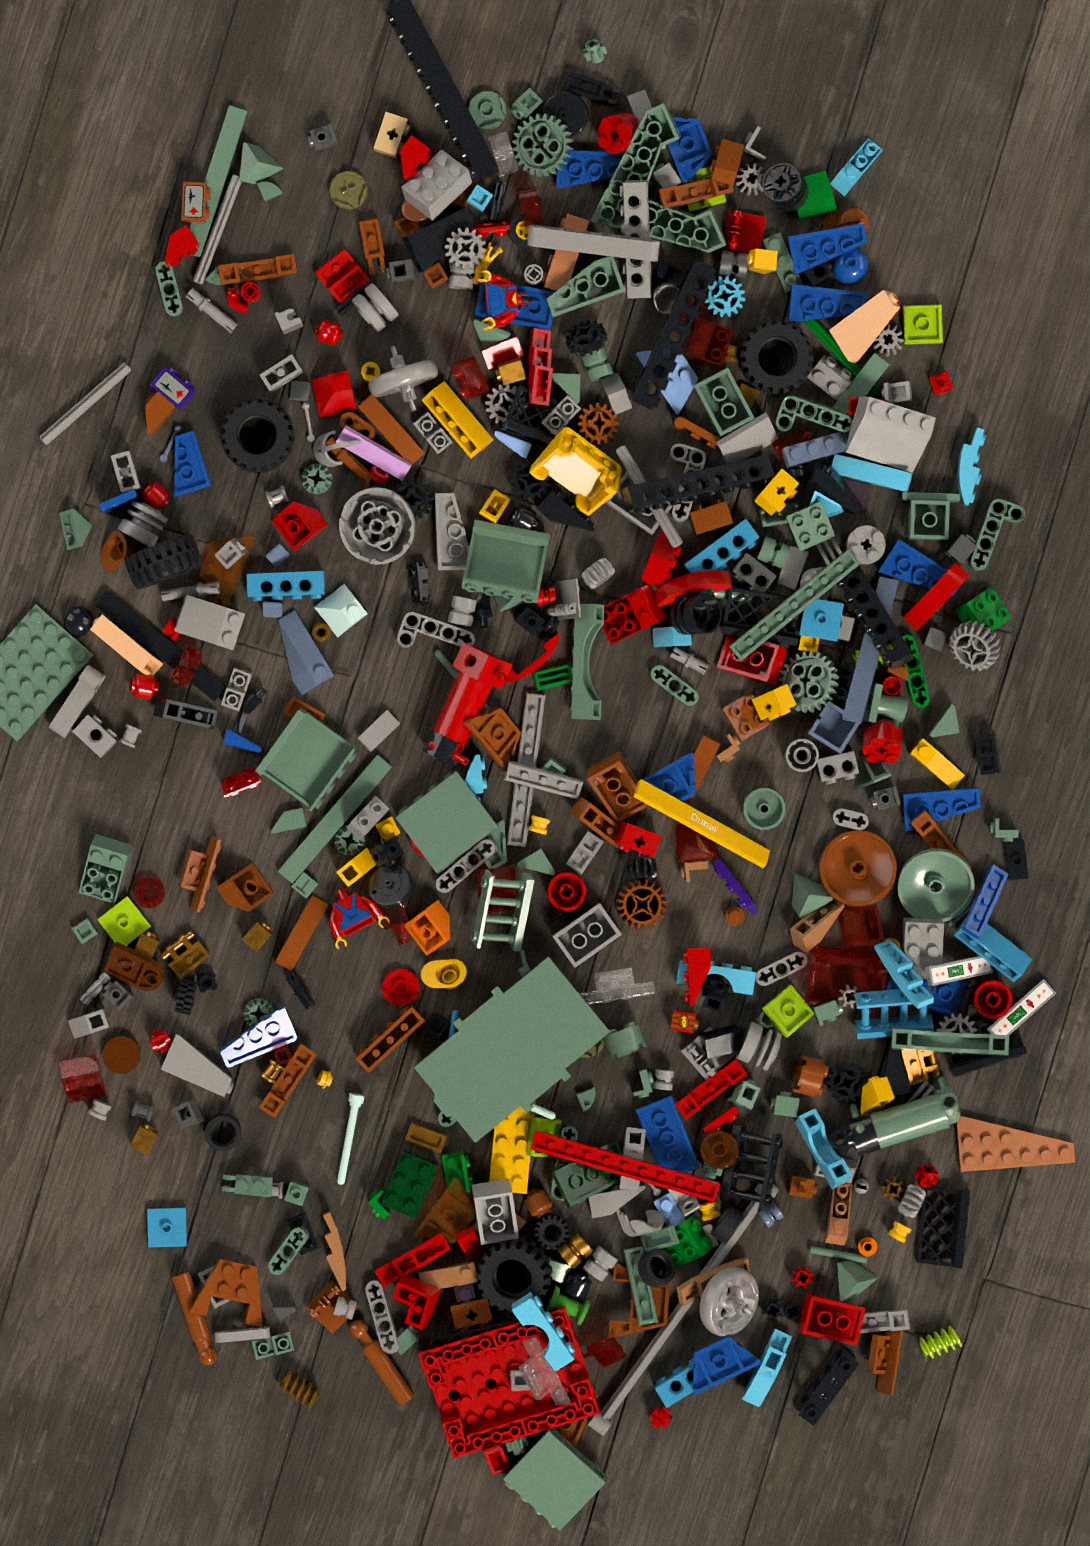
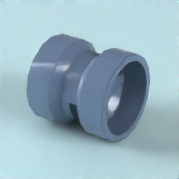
[758,1202,784,1228]

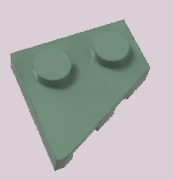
[477,820,507,872]

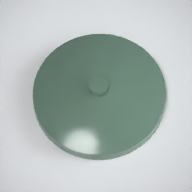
[897,848,975,922]

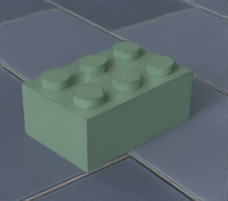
[694,368,755,439]

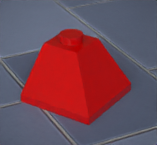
[311,370,357,418]
[271,502,328,551]

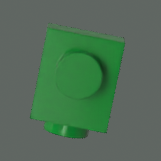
[368,1188,390,1219]

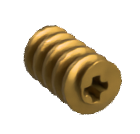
[277,1370,320,1410]

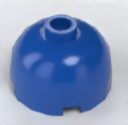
[831,248,869,285]

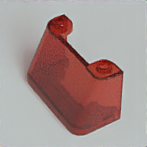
[804,946,888,1013]

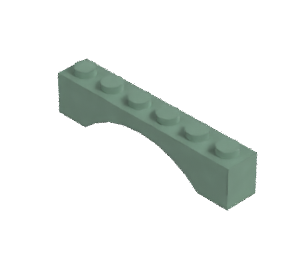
[570,604,604,720]
[892,1029,1010,1056]

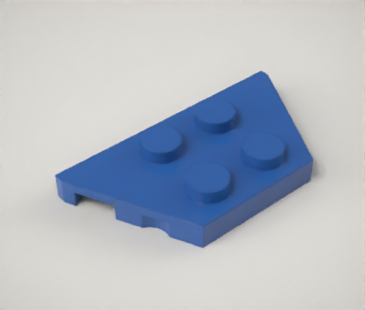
[667,117,713,185]
[643,752,696,802]
[693,1336,762,1395]

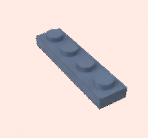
[781,431,850,468]

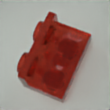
[583,1337,627,1368]

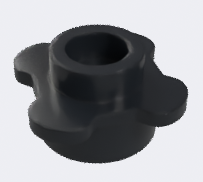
[197,972,218,993]

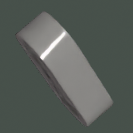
[832,809,869,830]

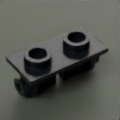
[408,562,431,602]

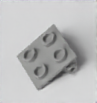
[547,579,581,620]
[681,1026,735,1080]

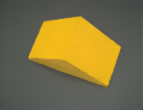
[479,489,511,524]

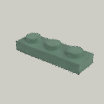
[762,233,803,293]

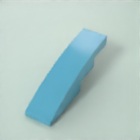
[831,454,912,492]
[874,940,934,1009]

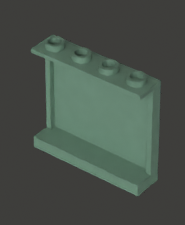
[461,520,550,603]
[255,707,357,811]
[396,771,500,873]
[503,1428,608,1531]

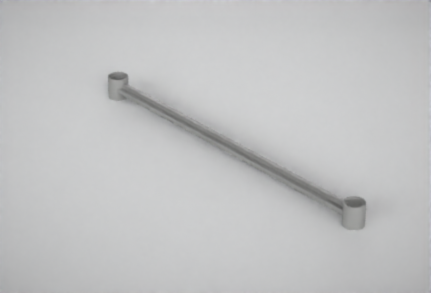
[587,1183,780,1436]

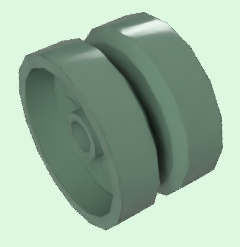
[742,788,785,830]

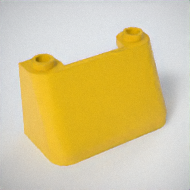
[529,427,622,516]

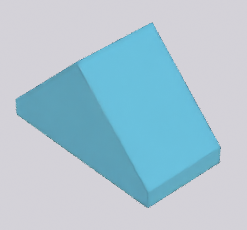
[652,627,692,647]

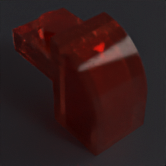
[517,186,544,227]

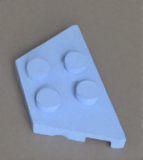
[635,348,699,415]

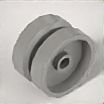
[352,283,399,333]

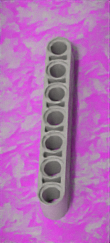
[527,225,660,261]

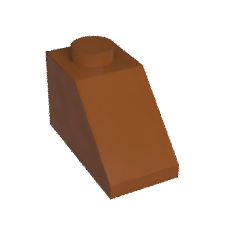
[145,391,176,437]

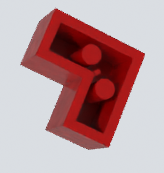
[641,530,682,588]
[393,1275,440,1330]

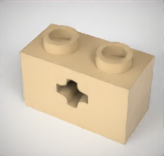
[374,112,410,158]

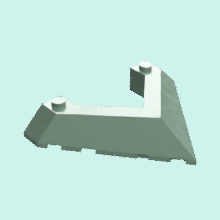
[590,103,726,253]

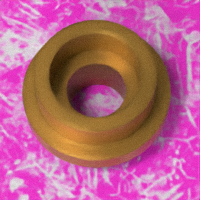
[312,623,331,642]

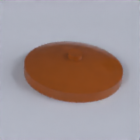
[820,831,897,907]

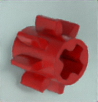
[148,1029,172,1053]
[914,1164,939,1188]
[790,1265,814,1289]
[649,1405,673,1429]

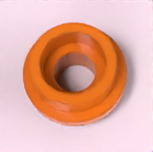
[858,1237,877,1256]

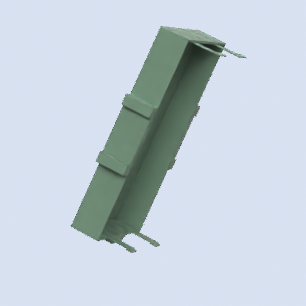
[414,957,610,1143]

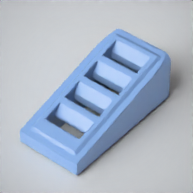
[494,431,531,459]

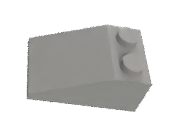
[174,595,245,650]

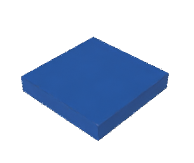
[99,489,140,513]

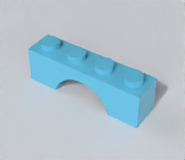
[676,959,756,995]
[795,1109,852,1189]
[512,1292,575,1372]

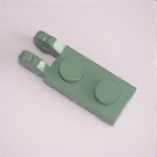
[222,1174,273,1197]

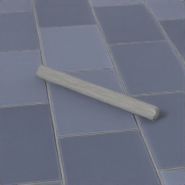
[193,175,242,284]
[40,363,131,445]
[616,445,683,548]

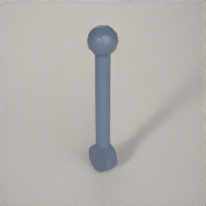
[160,425,181,462]

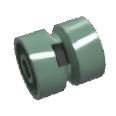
[581,348,613,382]
[757,536,791,569]

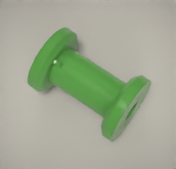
[545,1286,591,1326]

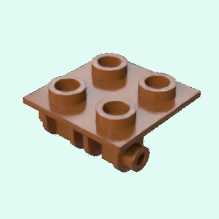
[722,691,771,742]
[305,1280,359,1334]

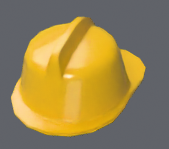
[421,959,467,990]

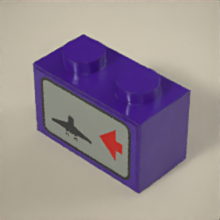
[150,367,195,410]

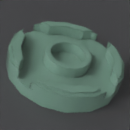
[468,91,506,130]

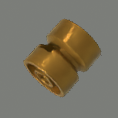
[557,1233,594,1269]

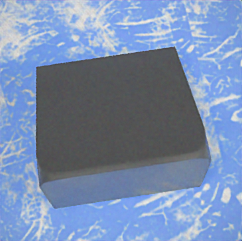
[289,381,311,402]
[923,627,947,652]
[272,1305,297,1320]

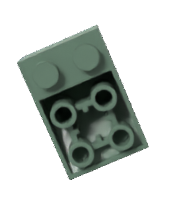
[78,834,132,904]

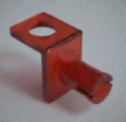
[384,905,410,945]

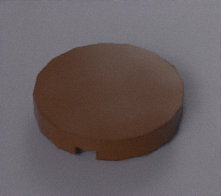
[102,1036,141,1074]
[700,1131,739,1170]

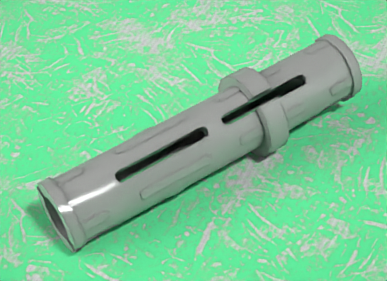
[186,288,238,334]
[161,582,220,602]

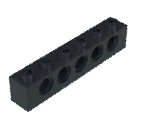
[837,566,913,671]

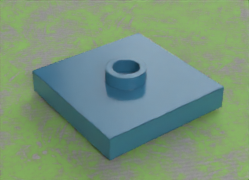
[799,599,844,642]
[147,1207,187,1247]

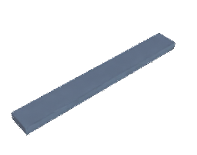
[842,577,899,724]

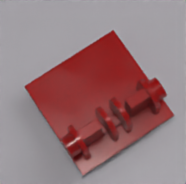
[722,210,766,253]
[220,767,262,797]

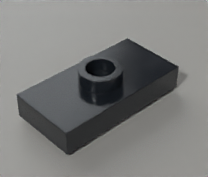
[1005,840,1029,881]

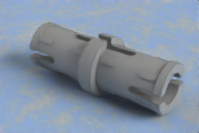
[670,646,709,675]

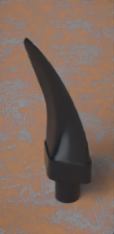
[473,592,493,628]
[237,687,267,734]

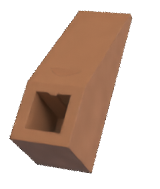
[825,1183,853,1245]

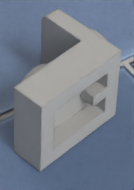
[214,538,248,569]

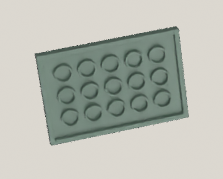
[0,604,94,741]

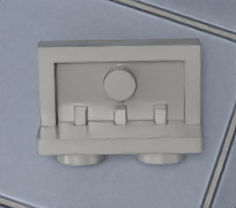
[807,355,854,400]

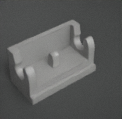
[275,309,303,335]

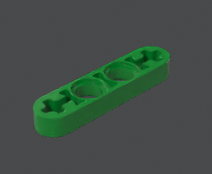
[902,635,930,708]

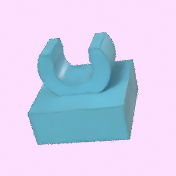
[466,185,493,212]

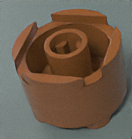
[791,1054,829,1097]

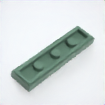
[828,353,890,426]
[623,1246,658,1326]

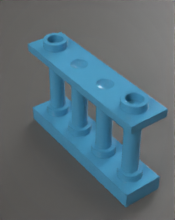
[855,987,934,1039]

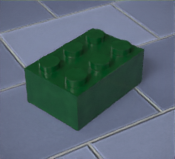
[380,1149,439,1219]

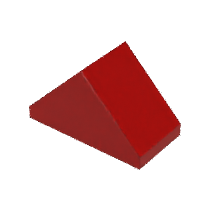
[483,1444,511,1475]

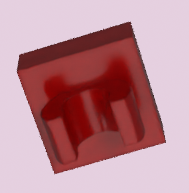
[928,371,953,396]

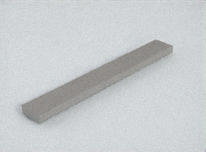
[507,693,545,847]

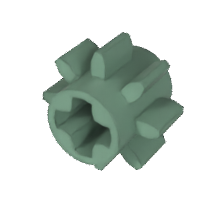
[582,39,607,64]
[702,1161,723,1179]
[505,1436,529,1455]

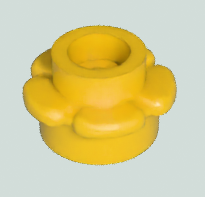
[317,1070,333,1089]

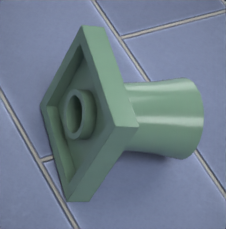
[862,683,908,723]

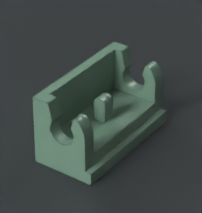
[759,503,799,528]

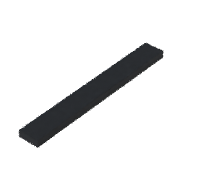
[95,590,226,702]

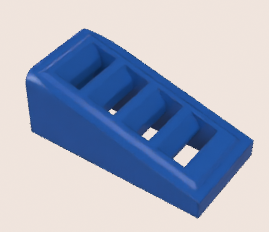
[223,729,262,753]

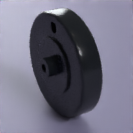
[542,92,589,138]
[368,863,414,909]

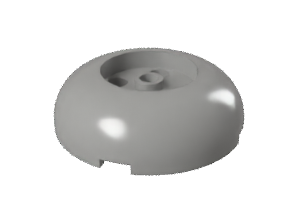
[339,487,416,565]

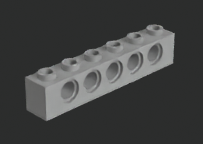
[620,180,652,298]

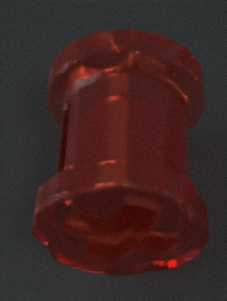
[274,1046,292,1064]

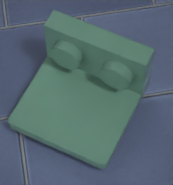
[786,501,835,551]

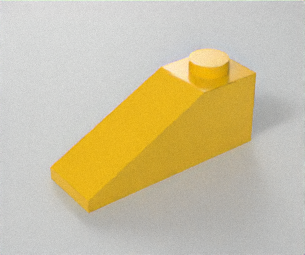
[909,739,965,789]

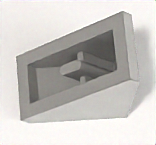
[600,372,632,415]

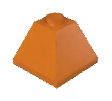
[403,900,450,956]

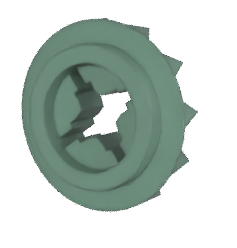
[302,464,332,494]
[335,825,365,856]
[243,998,274,1027]

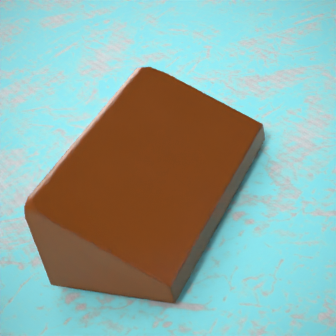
[884,666,908,681]

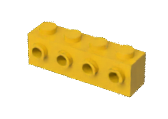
[422,381,494,459]

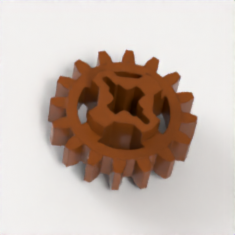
[576,403,619,445]

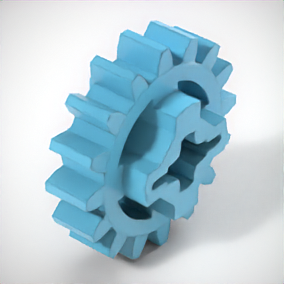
[705,276,745,318]

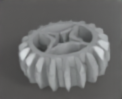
[949,621,1001,671]

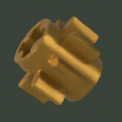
[881,1176,905,1201]

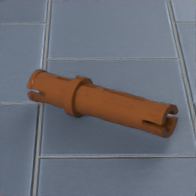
[325,436,372,484]

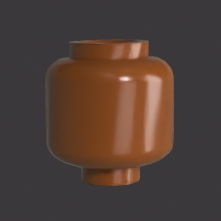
[524,1188,553,1218]

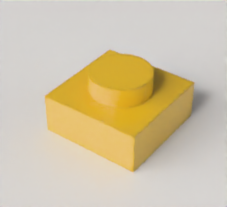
[798,636,820,653]
[375,816,401,841]

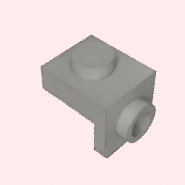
[881,381,912,404]

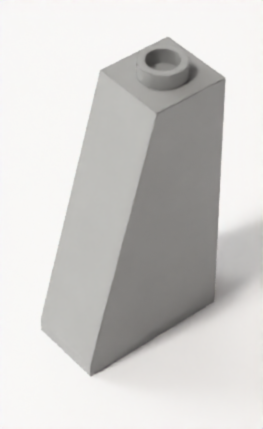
[161,1033,234,1097]

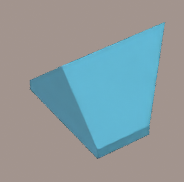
[809,491,844,517]

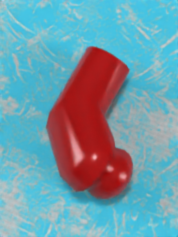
[226,288,249,314]

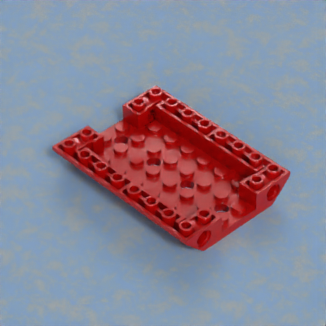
[418,1307,600,1458]

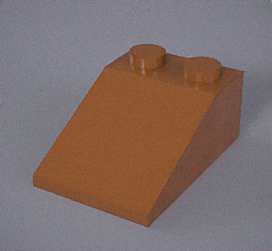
[587,751,649,823]

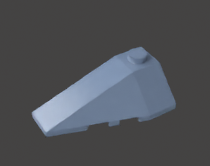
[278,610,335,695]

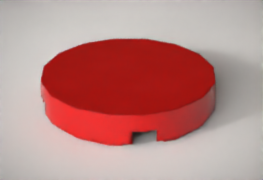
[382,968,420,1006]

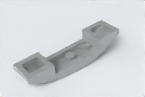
[860,1310,910,1333]

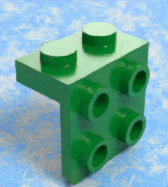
[955,587,1011,633]
[663,1214,713,1268]

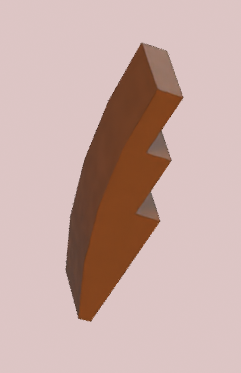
[357,394,425,465]
[683,735,721,806]

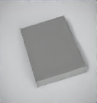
[716,412,778,464]

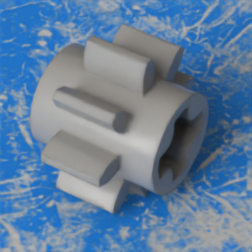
[838,984,857,1008]

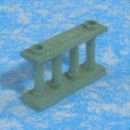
[471,870,534,951]

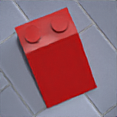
[717,634,787,686]
[797,1292,866,1345]

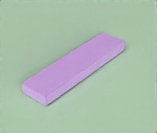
[336,425,412,481]

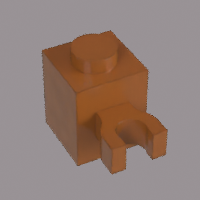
[788,1174,818,1199]

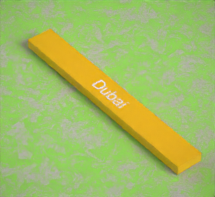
[633,779,770,868]

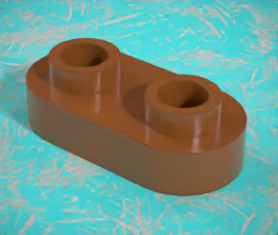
[340,412,375,440]

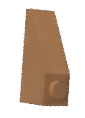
[790,897,845,953]
[418,1260,478,1289]

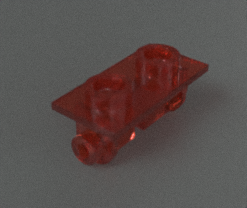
[772,427,812,460]
[171,646,203,688]

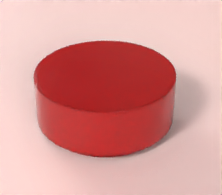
[369,466,389,484]

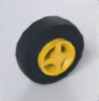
[508,213,542,248]

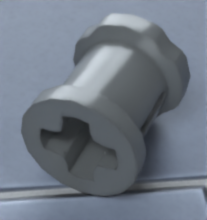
[131,1100,155,1122]

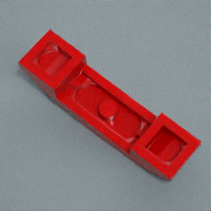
[903,562,969,631]
[654,570,732,607]
[504,634,560,684]
[675,1059,748,1120]

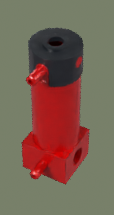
[422,642,513,766]

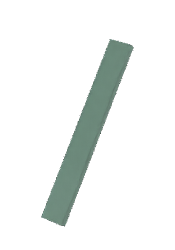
[189,105,248,258]
[729,549,861,661]
[278,755,392,884]

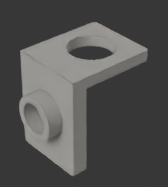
[744,126,766,162]
[668,1189,701,1216]

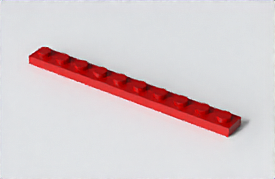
[530,1129,720,1203]

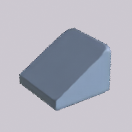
[266,544,289,567]
[263,601,283,618]

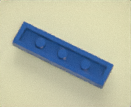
[962,864,1009,939]

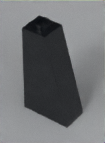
[402,207,475,273]

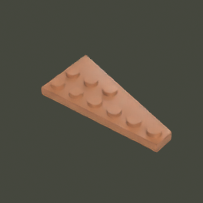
[956,1116,1075,1172]

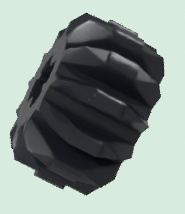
[625,858,658,879]

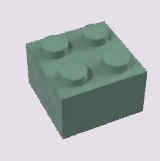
[908,500,950,541]

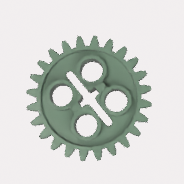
[512,114,573,177]
[778,651,839,713]

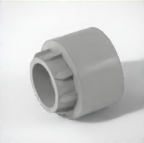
[784,739,819,772]

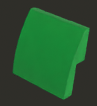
[797,171,837,220]

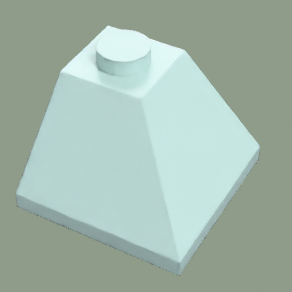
[314,584,368,638]

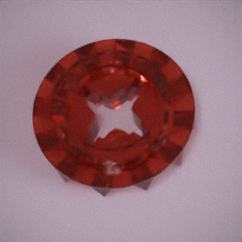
[134,878,165,908]

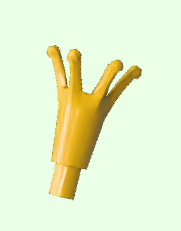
[473,239,503,285]

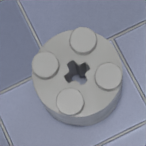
[845,525,886,565]

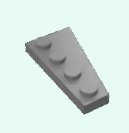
[434,493,470,571]

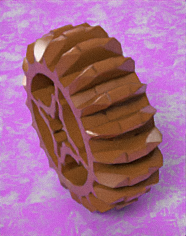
[616,879,668,930]

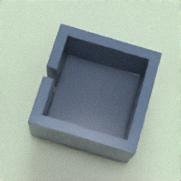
[807,701,860,754]

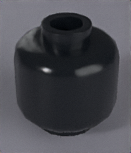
[509,505,539,530]
[564,1270,592,1300]

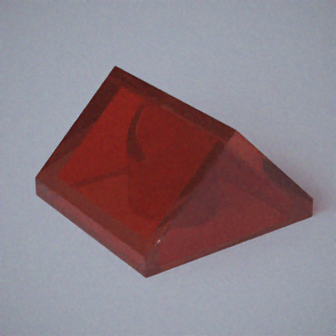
[675,823,717,862]

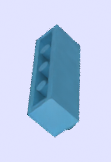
[954,917,1032,982]

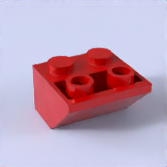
[400,135,431,183]

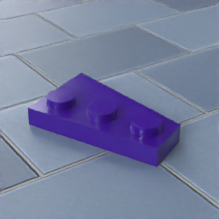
[714,859,759,915]

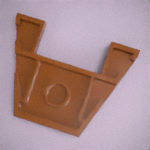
[189,1259,262,1327]
[608,1263,670,1339]

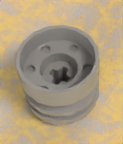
[117,500,168,547]
[736,1021,782,1071]

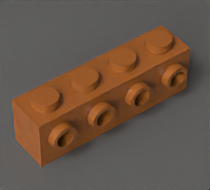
[356,1006,425,1073]

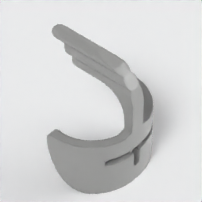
[313,430,361,467]
[616,1209,665,1237]

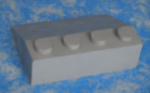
[845,396,936,473]

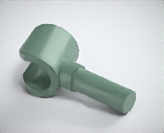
[518,950,531,977]

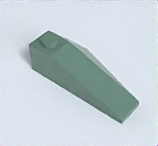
[546,256,625,317]

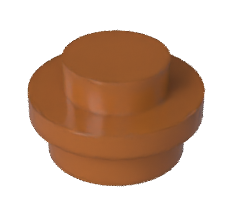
[725,907,744,926]

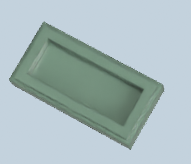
[640,1224,680,1252]

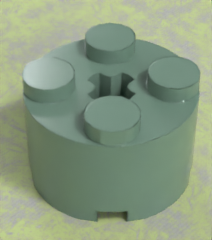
[603,1022,647,1060]

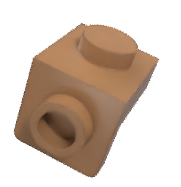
[716,734,740,763]
[681,857,708,882]

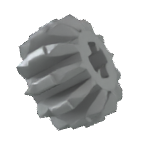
[736,163,765,196]
[873,324,904,357]
[582,558,615,589]
[898,1184,926,1218]

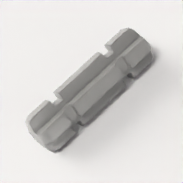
[80,972,111,1005]

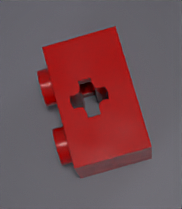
[614,821,662,858]

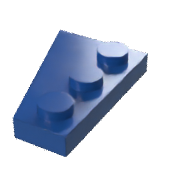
[174,431,211,497]

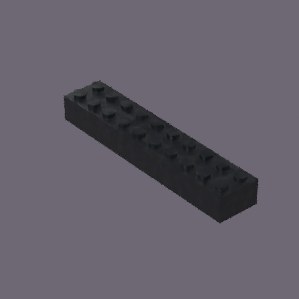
[386,0,499,183]

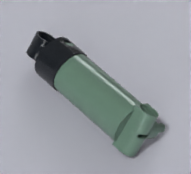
[830,1076,961,1156]

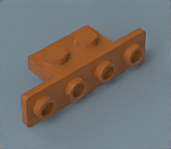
[178,836,221,913]
[867,1330,903,1395]

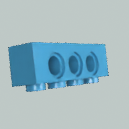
[683,519,759,574]
[247,571,325,601]
[654,1358,694,1408]

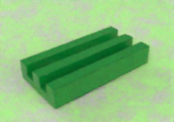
[533,663,573,691]

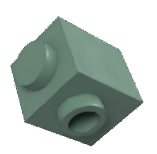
[770,1091,799,1118]

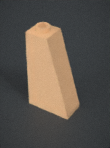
[829,290,900,363]
[90,615,163,676]

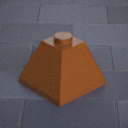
[217,863,274,912]

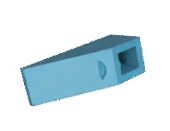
[830,138,883,196]

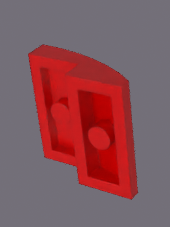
[314,248,370,303]

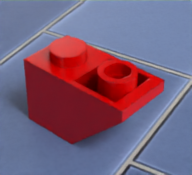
[165,225,200,268]

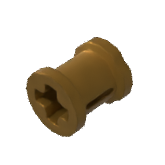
[260,1059,285,1084]

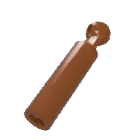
[171,1271,217,1366]
[349,1320,415,1406]

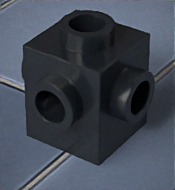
[369,837,404,867]
[702,979,731,1013]

